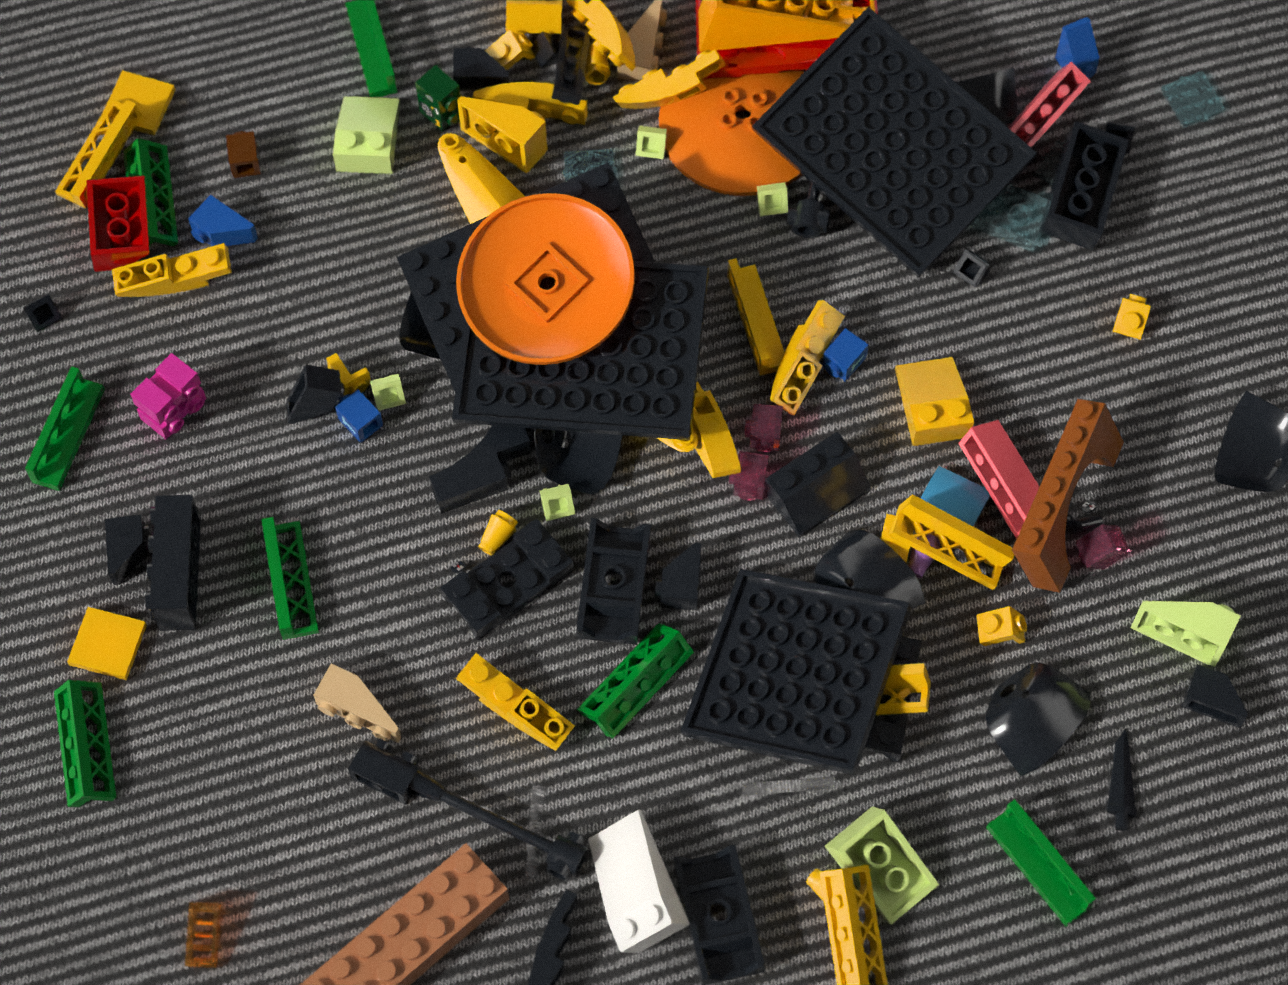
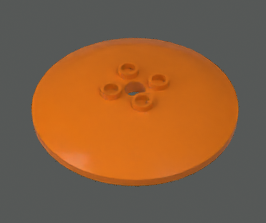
[659,70,804,196]
[456,193,635,365]

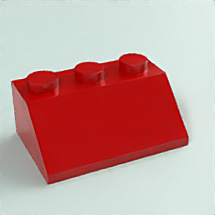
[86,176,150,272]

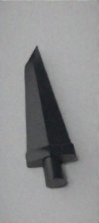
[1106,728,1137,831]

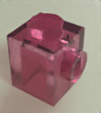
[744,404,783,452]
[729,451,769,501]
[1075,524,1131,570]

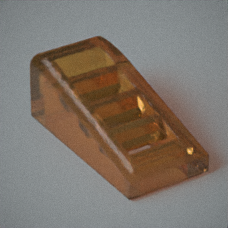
[185,902,224,968]

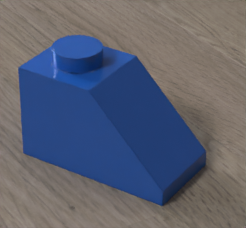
[1055,17,1100,79]
[188,195,258,246]

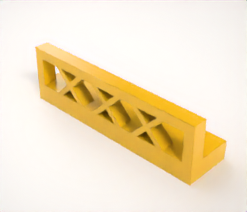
[55,99,142,208]
[727,258,784,376]
[889,494,1014,590]
[876,663,931,715]
[820,864,888,985]

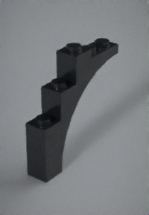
[429,425,534,514]

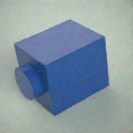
[822,328,869,382]
[335,389,383,443]

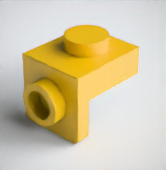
[485,30,535,70]
[1113,294,1151,340]
[326,353,371,396]
[976,606,1027,646]

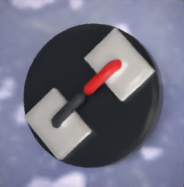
[1082,501,1097,513]
[451,561,466,573]

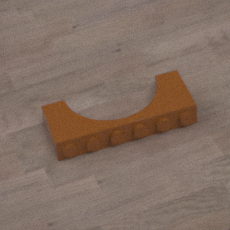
[1012,399,1124,593]

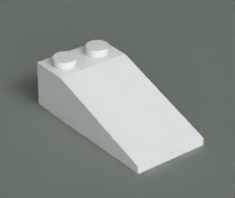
[588,810,690,953]

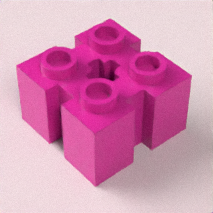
[130,353,206,439]

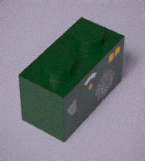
[415,65,461,132]

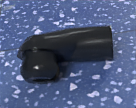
[1065,514,1104,535]

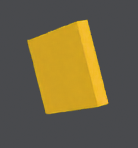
[102,70,175,136]
[67,607,147,680]

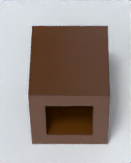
[226,131,261,178]

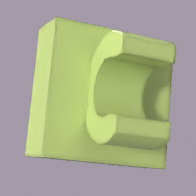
[636,125,667,159]
[757,182,788,216]
[370,374,406,411]
[539,484,575,521]

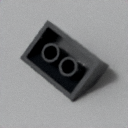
[764,431,871,537]

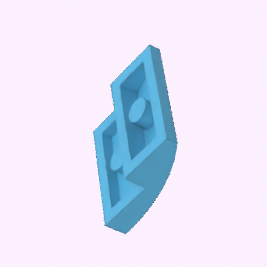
[921,466,990,527]

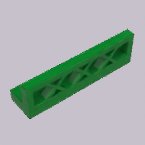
[345,0,397,98]
[123,138,178,246]
[25,366,105,491]
[261,517,319,640]
[577,623,694,739]
[54,680,116,808]
[986,799,1096,927]

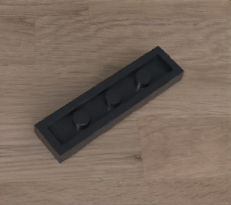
[551,24,590,105]

